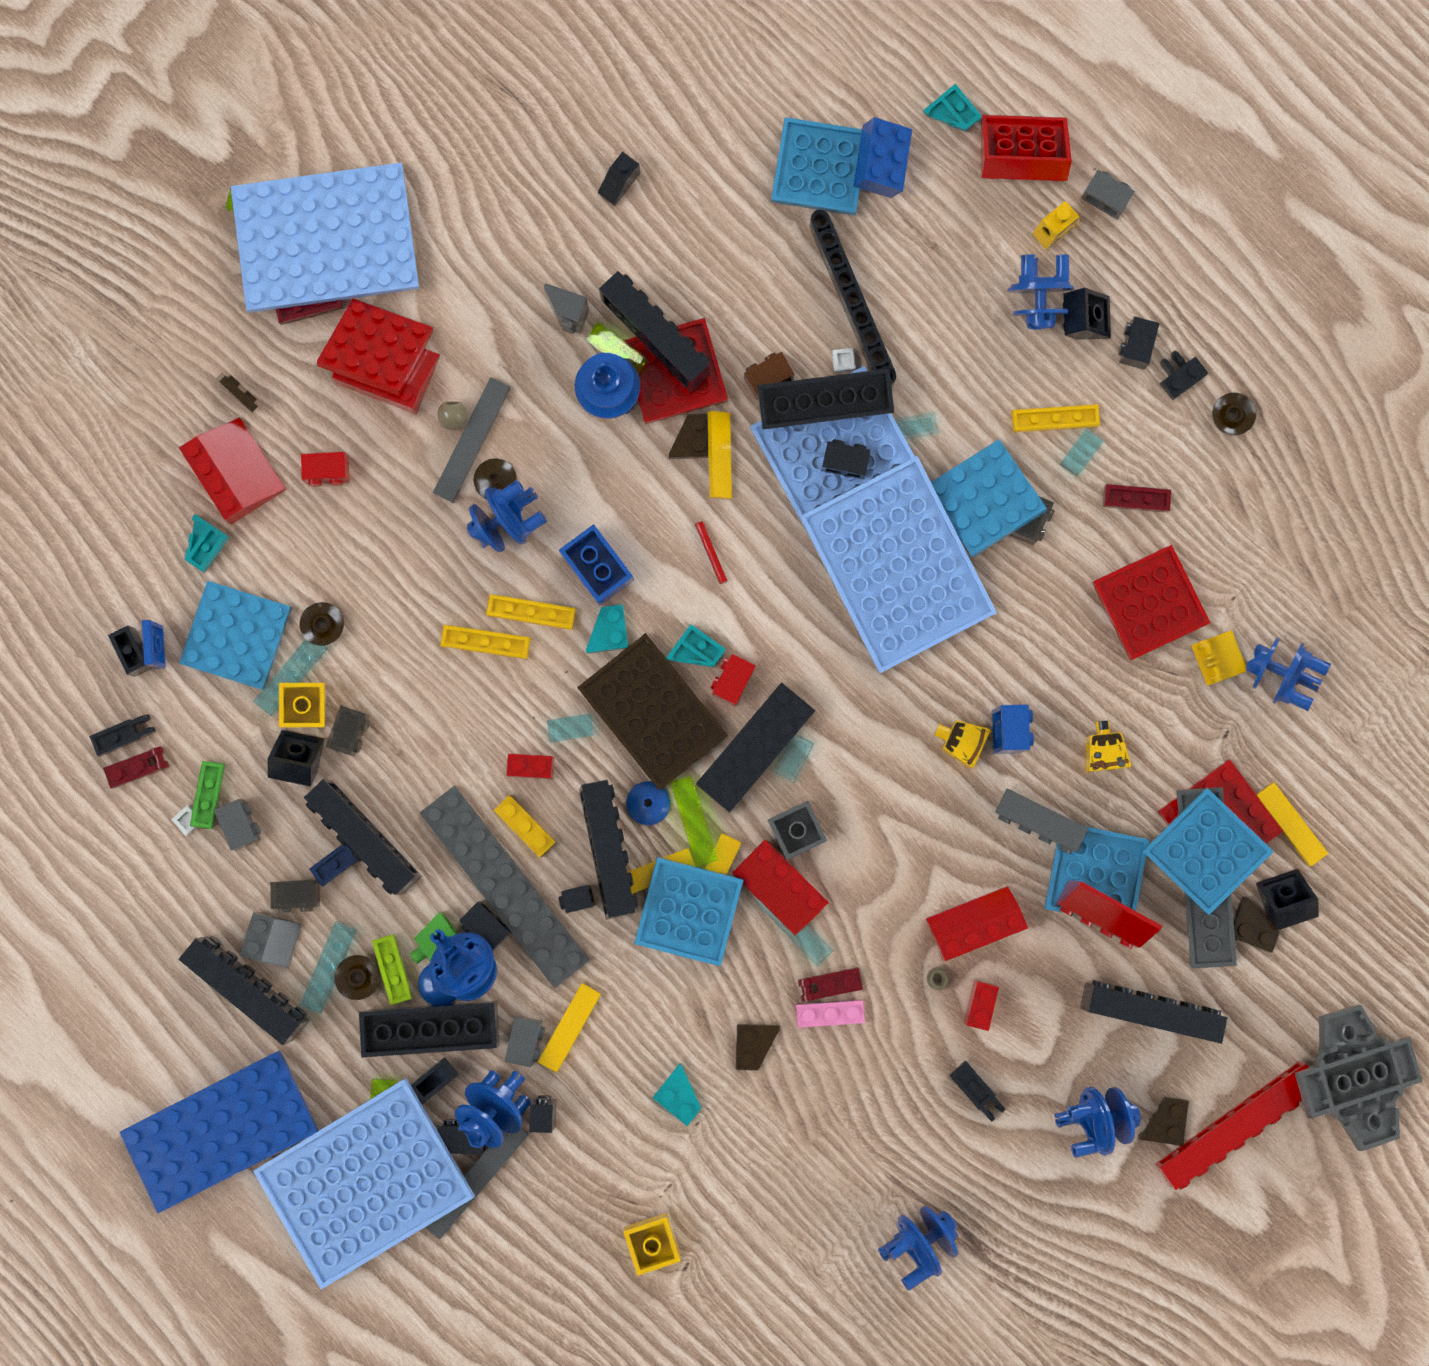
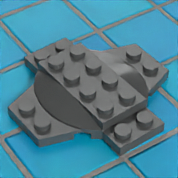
[1295,1005,1423,1151]

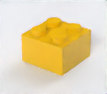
[279,683,326,727]
[623,1212,681,1276]

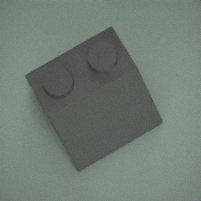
[544,283,589,334]
[240,912,301,967]

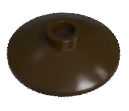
[1212,392,1256,436]
[473,458,517,500]
[299,602,344,646]
[334,955,379,1000]

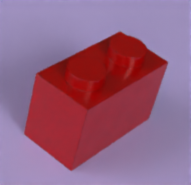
[301,452,350,487]
[710,654,756,707]
[506,754,555,779]
[964,980,999,1031]

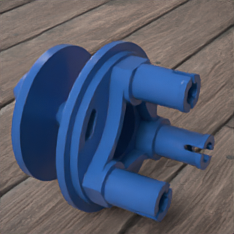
[1007,254,1074,330]
[574,353,640,419]
[467,479,547,553]
[1245,637,1331,711]
[429,929,497,1001]
[455,1070,531,1148]
[1054,1087,1141,1158]
[878,1206,958,1291]

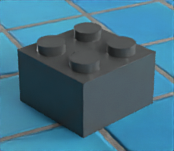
[767,801,827,860]

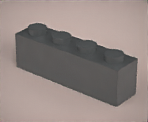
[995,788,1089,855]

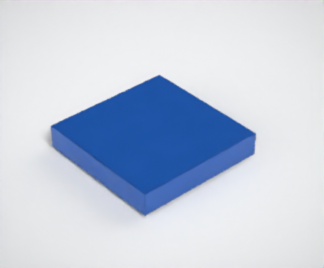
[142,620,166,669]

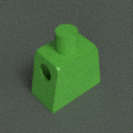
[410,912,458,964]

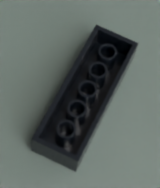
[599,271,710,393]
[757,368,894,430]
[696,682,816,813]
[303,779,422,895]
[579,780,638,920]
[178,936,310,1045]
[1080,980,1228,1044]
[359,1001,500,1058]

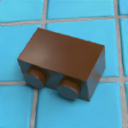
[744,352,795,400]

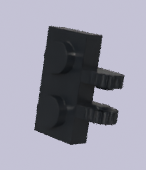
[1160,350,1209,400]

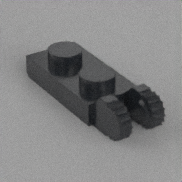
[89,714,156,757]
[949,1060,1006,1122]

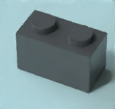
[1081,170,1135,220]
[214,799,261,851]
[504,1015,545,1067]

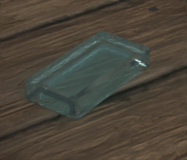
[1060,429,1104,476]
[547,714,594,743]
[775,734,814,783]

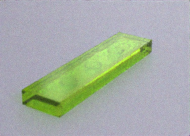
[670,776,718,867]

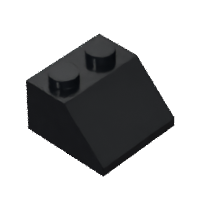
[1062,288,1111,340]
[267,730,324,787]
[1256,869,1319,931]

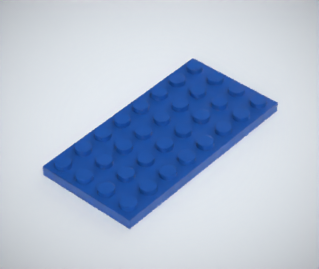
[119,1050,319,1214]

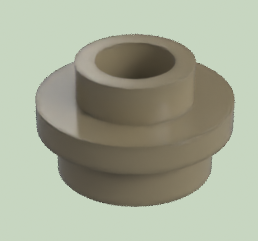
[927,967,949,990]

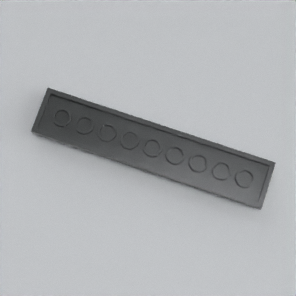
[420,785,590,988]

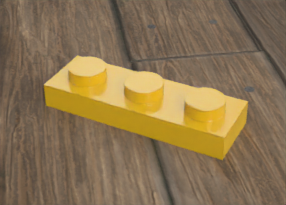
[494,795,556,858]

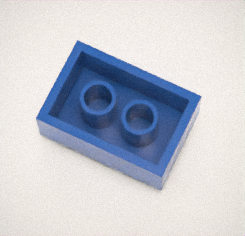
[853,117,912,198]
[559,524,634,606]
[992,704,1034,754]

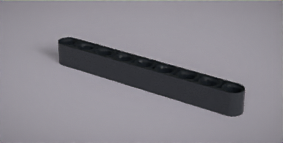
[809,209,896,387]

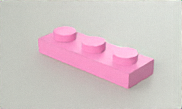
[796,1000,865,1028]

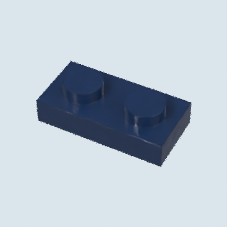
[309,845,357,887]

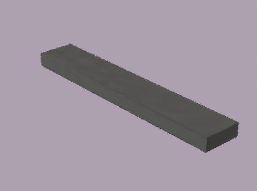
[433,377,511,503]
[426,1128,529,1240]

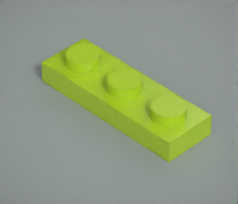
[372,934,413,1005]

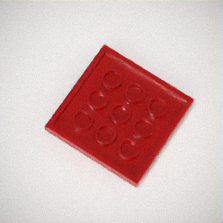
[317,298,433,396]
[622,318,728,425]
[1092,545,1211,661]
[1158,759,1283,844]

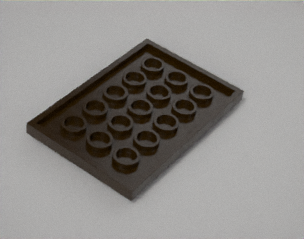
[577,633,728,791]

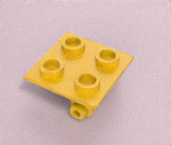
[1191,630,1247,686]

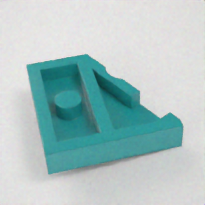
[923,83,982,132]
[185,514,230,573]
[586,604,628,654]
[666,624,726,668]
[652,1063,701,1126]

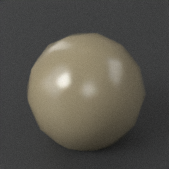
[437,401,468,430]

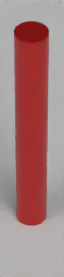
[695,521,728,584]

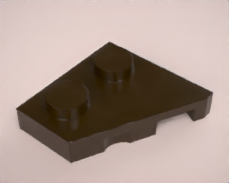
[216,373,258,412]
[669,414,709,459]
[1233,896,1280,953]
[736,1024,780,1071]
[1138,1097,1189,1146]

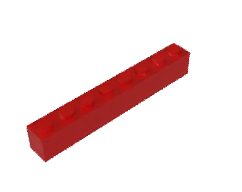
[1155,1061,1309,1190]

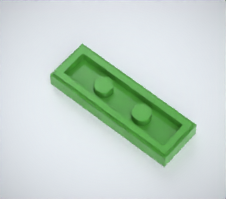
[190,761,225,830]

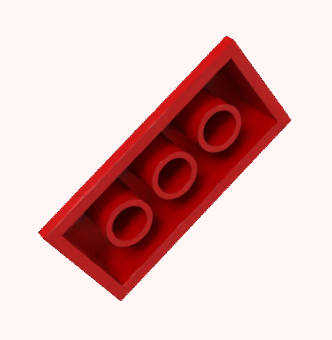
[732,840,829,936]
[926,886,1028,961]

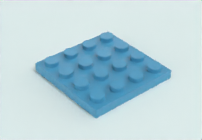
[771,117,862,216]
[931,439,1047,558]
[179,581,292,690]
[1142,787,1274,915]
[1044,826,1149,916]
[634,857,743,967]

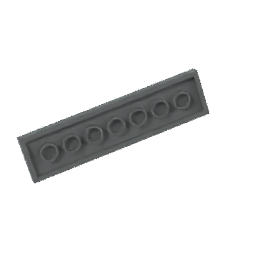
[1176,787,1237,969]

